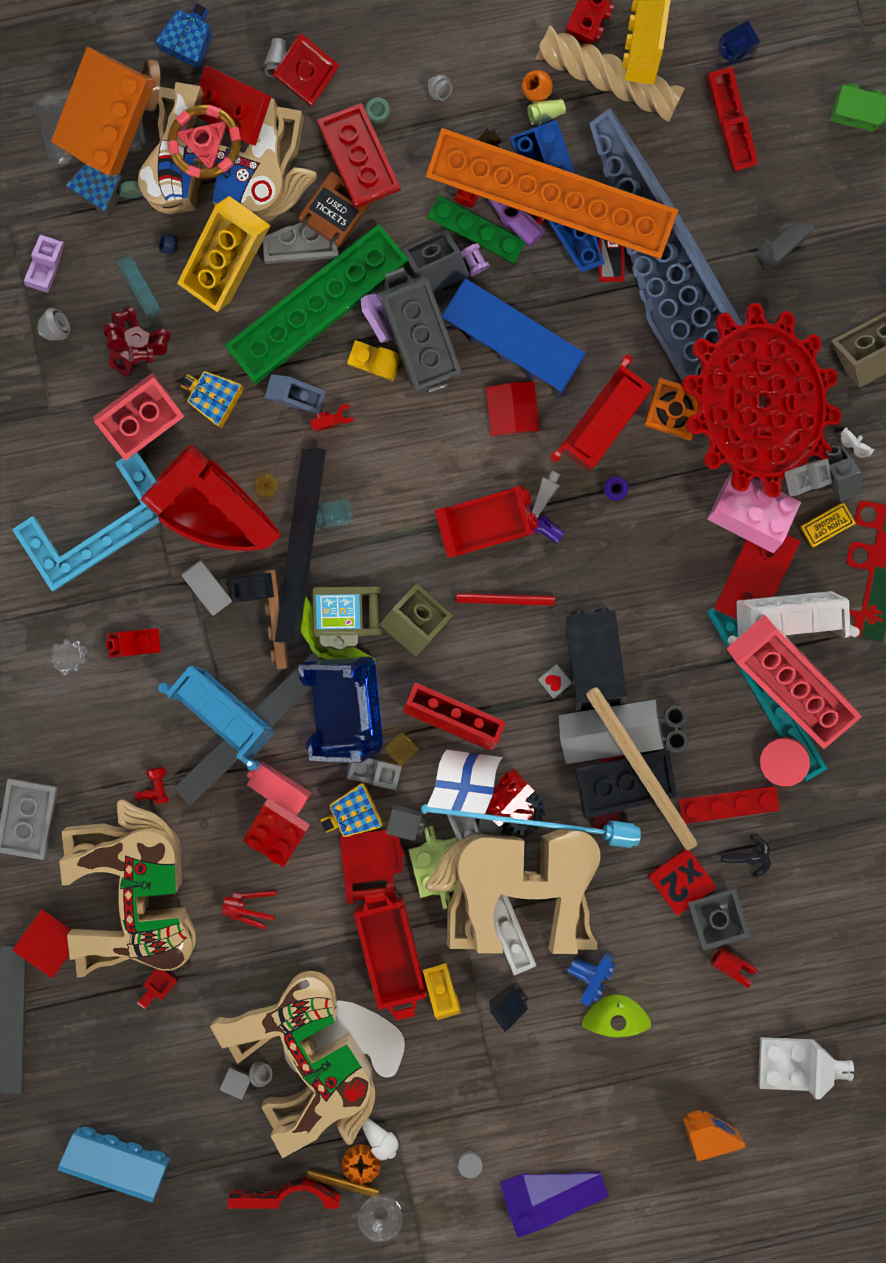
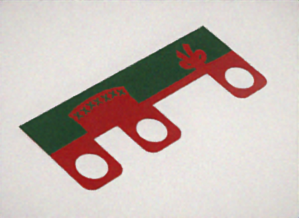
[847,501,886,642]

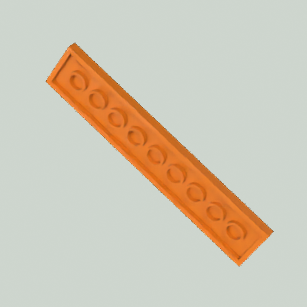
[426,128,679,259]

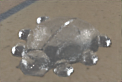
[51,639,88,676]

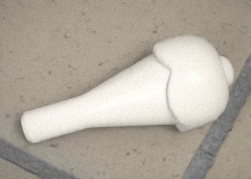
[362,1118,399,1160]

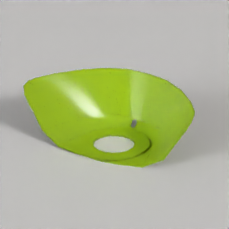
[582,995,651,1037]

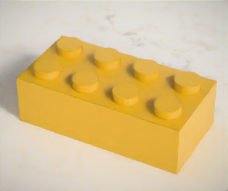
[177,196,271,312]

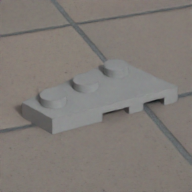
[263,217,338,264]

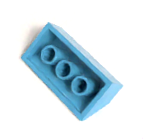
[58,1127,170,1202]

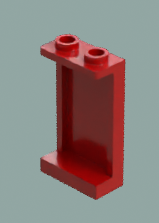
[435,486,538,558]

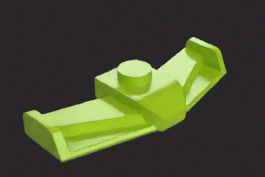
[301,597,376,678]

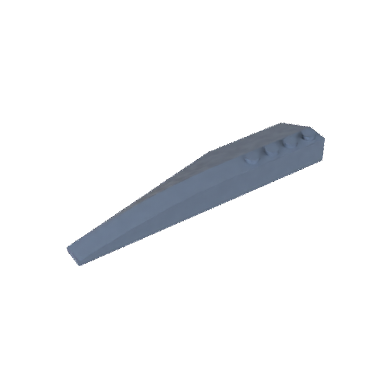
[589,109,743,381]

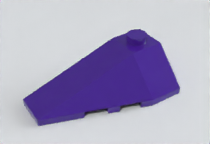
[500,1172,609,1238]

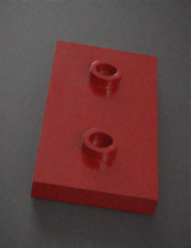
[197,65,272,146]
[316,103,401,209]
[714,535,801,620]

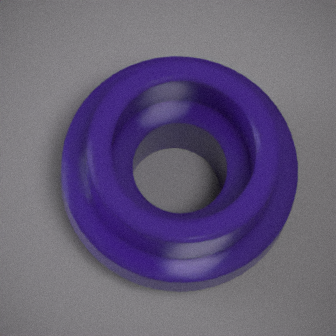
[604,476,628,501]

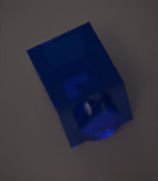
[718,20,761,65]

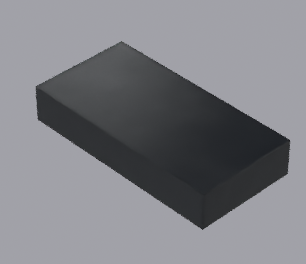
[230,573,274,603]

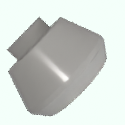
[38,308,70,341]

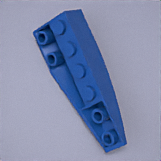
[510,120,605,272]

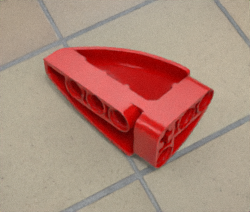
[140,444,280,551]

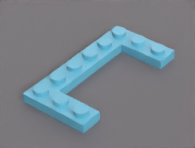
[12,452,161,592]

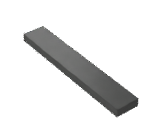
[0,945,27,1094]

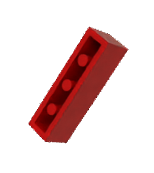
[402,682,506,751]

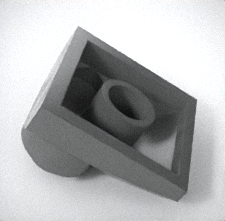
[757,222,814,272]
[688,889,751,951]

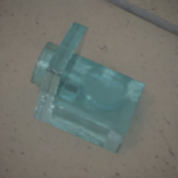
[316,499,354,531]

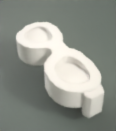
[841,427,875,458]

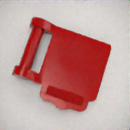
[340,830,405,904]

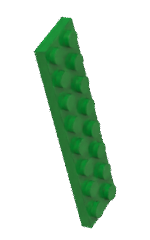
[225,224,409,385]

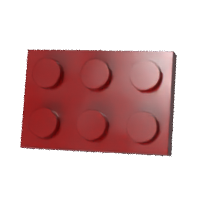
[243,798,310,867]

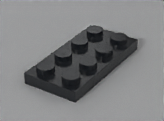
[575,748,677,819]

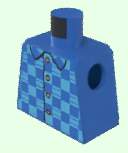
[155,4,212,71]

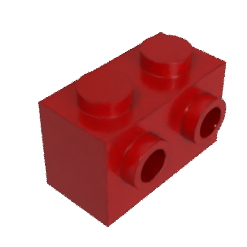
[565,0,615,45]

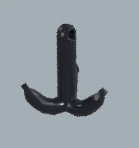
[721,835,771,877]

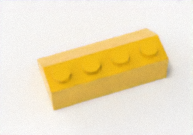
[622,0,670,85]

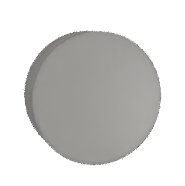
[458,1151,482,1178]

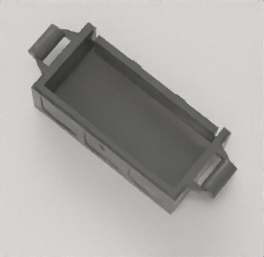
[376,267,462,396]

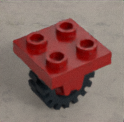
[486,768,545,835]

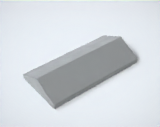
[559,700,664,764]

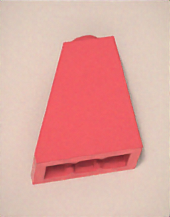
[247,762,312,816]

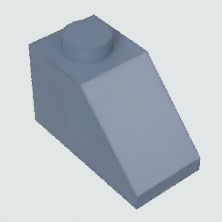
[265,374,326,414]

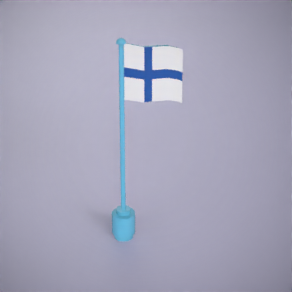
[421,750,641,848]

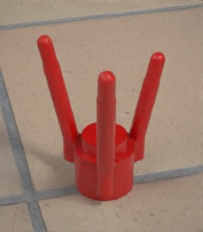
[222,891,277,929]

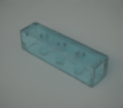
[116,255,162,319]

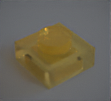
[384,732,419,766]

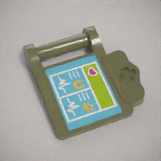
[312,587,382,651]

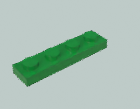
[428,195,526,265]

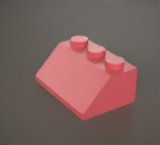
[94,372,184,460]

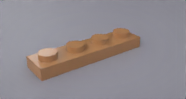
[265,570,289,669]

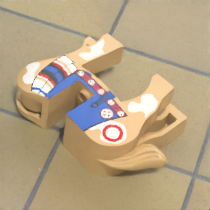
[138,82,317,222]

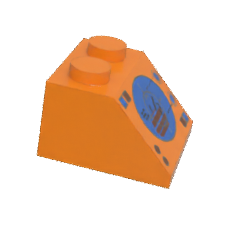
[683,1111,746,1162]

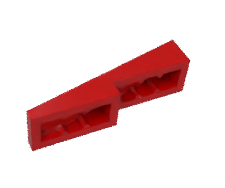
[705,66,758,172]

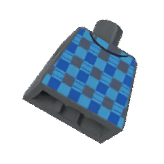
[65,163,125,218]

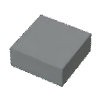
[220,1065,250,1100]

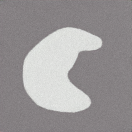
[284,1001,405,1077]

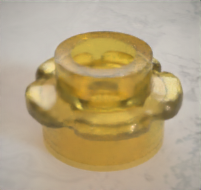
[254,473,279,498]

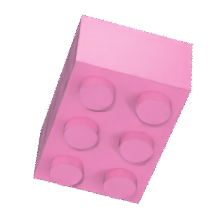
[707,472,801,553]

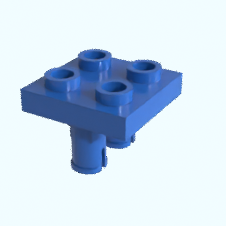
[567,952,616,1007]

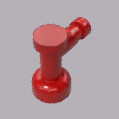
[135,767,169,804]

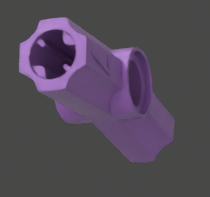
[488,199,545,247]

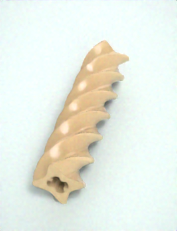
[536,25,685,122]

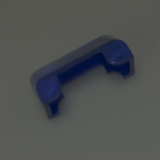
[298,657,383,763]

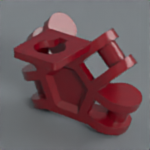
[103,306,171,378]

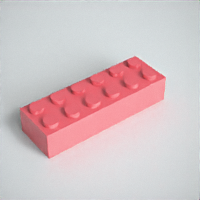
[726,615,862,749]

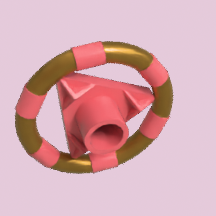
[167,105,241,179]

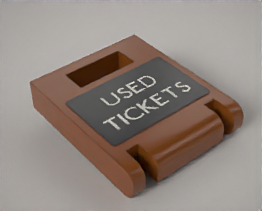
[298,171,372,247]

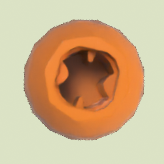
[521,70,553,101]

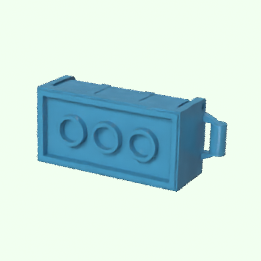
[158,666,275,771]

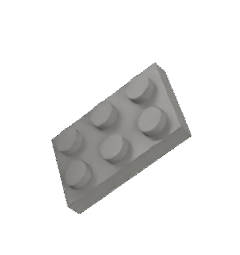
[0,778,58,860]

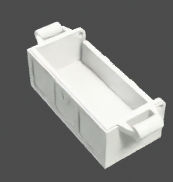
[728,591,860,645]

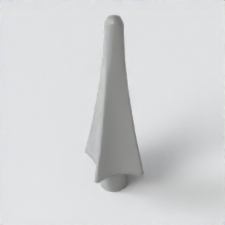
[531,470,560,518]

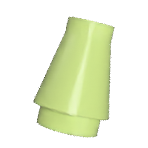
[527,99,566,126]

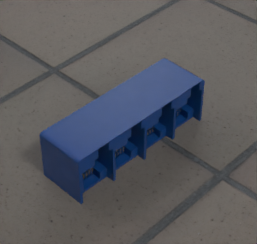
[442,279,586,398]

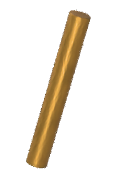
[306,1169,379,1198]

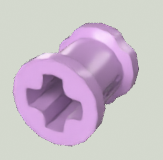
[461,243,490,276]

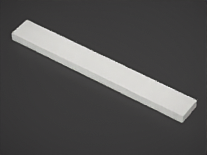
[447,815,537,975]

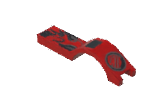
[228,1177,341,1209]

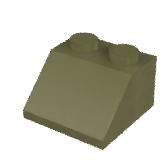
[379,583,453,657]

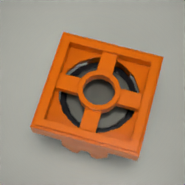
[643,378,698,441]

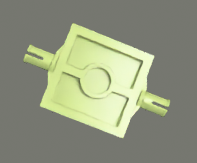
[408,825,457,909]

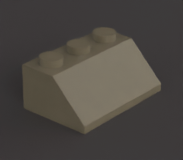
[831,312,886,388]

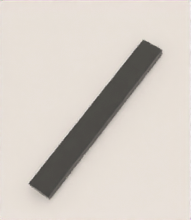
[173,652,331,806]

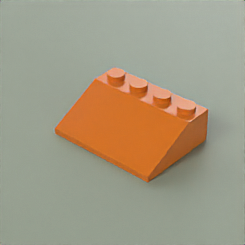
[51,47,156,175]

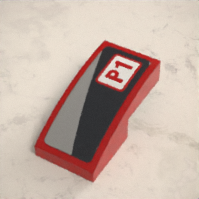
[598,238,624,282]

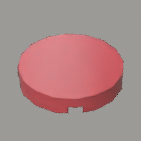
[760,737,810,786]

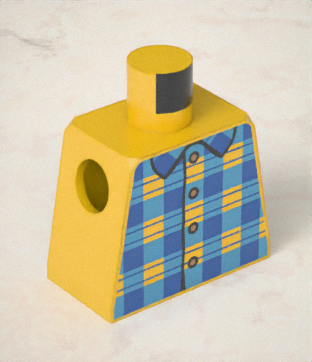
[181,371,244,429]
[321,782,383,837]

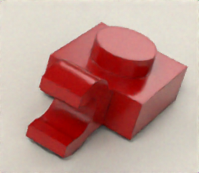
[310,404,354,433]
[137,969,178,1009]

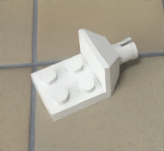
[758,1037,854,1099]

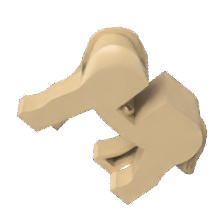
[425,829,600,954]

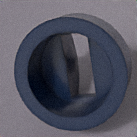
[159,233,179,254]

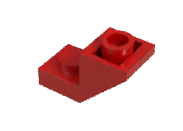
[106,628,161,658]

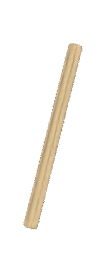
[587,687,697,850]

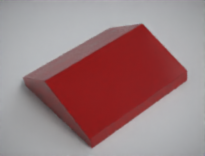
[486,382,540,436]

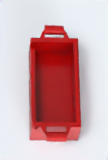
[550,355,652,473]
[354,891,427,1021]

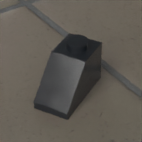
[489,984,529,1032]

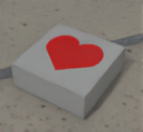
[537,664,572,699]

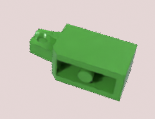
[830,84,886,132]

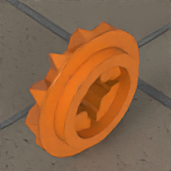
[341,1144,381,1185]

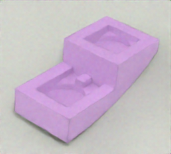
[24,235,64,293]

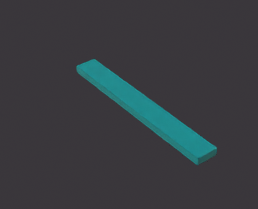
[706,608,828,781]

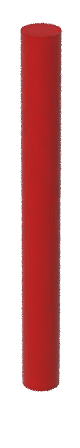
[456,593,555,606]

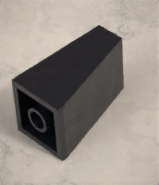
[565,608,627,713]

